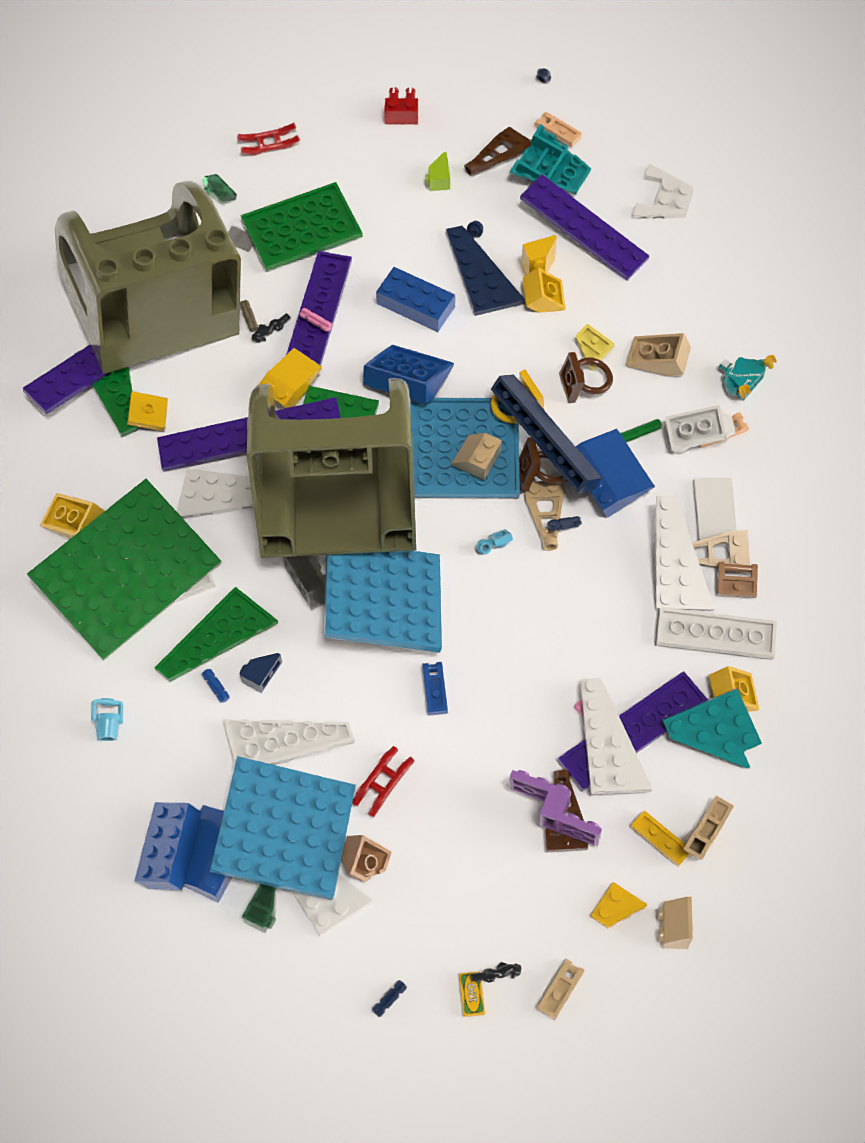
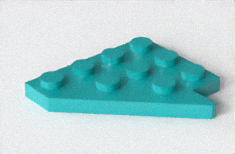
[663,688,762,768]

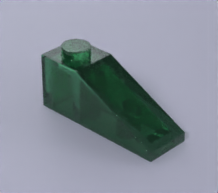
[241,884,277,933]

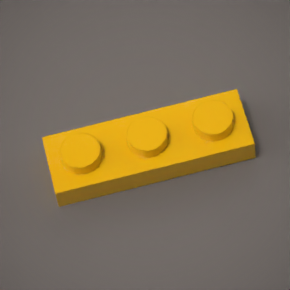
[631,810,690,867]

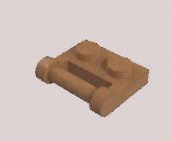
[717,561,758,598]

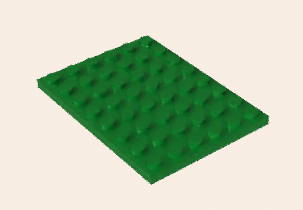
[27,478,222,661]

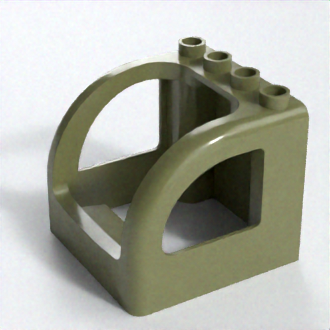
[54,180,241,374]
[247,378,417,558]

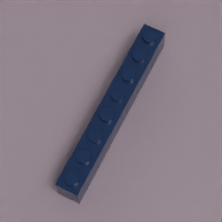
[491,374,602,494]

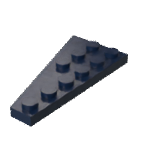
[446,225,526,316]

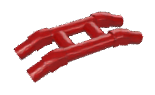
[237,122,301,155]
[352,746,415,817]

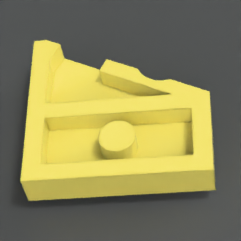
[576,323,615,371]

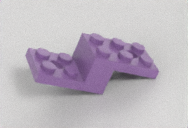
[509,769,602,847]

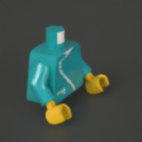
[719,355,777,401]

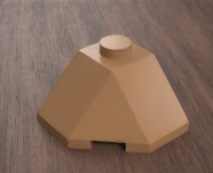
[342,835,392,882]

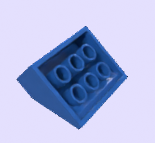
[363,344,454,404]
[575,428,655,518]
[183,805,232,903]

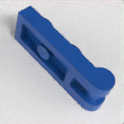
[422,661,448,715]

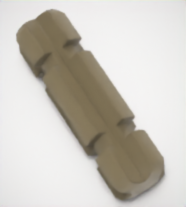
[240,300,258,332]

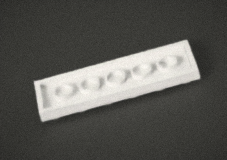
[656,607,777,659]

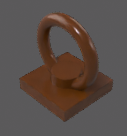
[559,352,613,403]
[519,437,566,491]

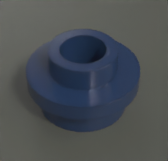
[536,68,552,83]
[467,220,484,237]

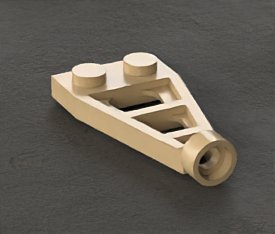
[524,481,563,551]
[692,530,750,567]

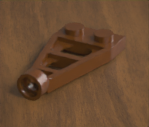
[464,126,532,176]
[545,769,588,852]

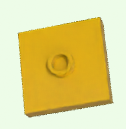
[127,391,168,431]

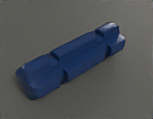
[547,516,582,531]
[372,980,407,1017]

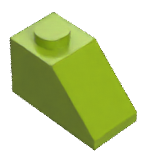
[425,152,450,191]

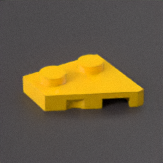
[590,882,647,929]

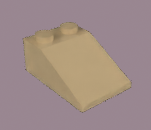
[626,333,691,376]

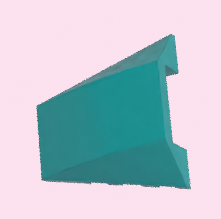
[509,124,592,195]

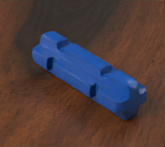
[202,669,230,703]

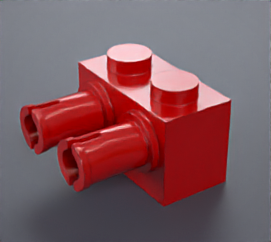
[384,87,419,125]

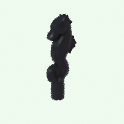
[251,313,290,343]
[470,962,522,983]

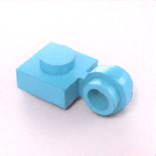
[476,529,513,554]

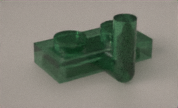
[202,174,237,202]

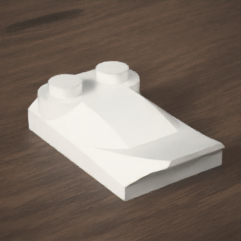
[665,404,736,453]

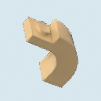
[683,795,734,860]

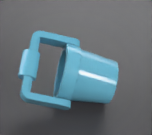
[91,697,123,741]

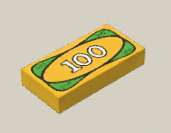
[459,971,485,1018]

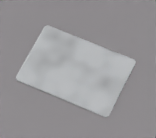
[228,226,253,252]

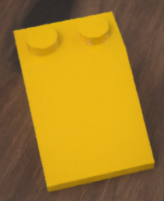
[258,348,323,408]
[39,493,105,539]

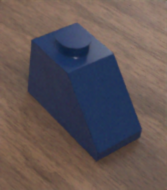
[239,653,282,694]

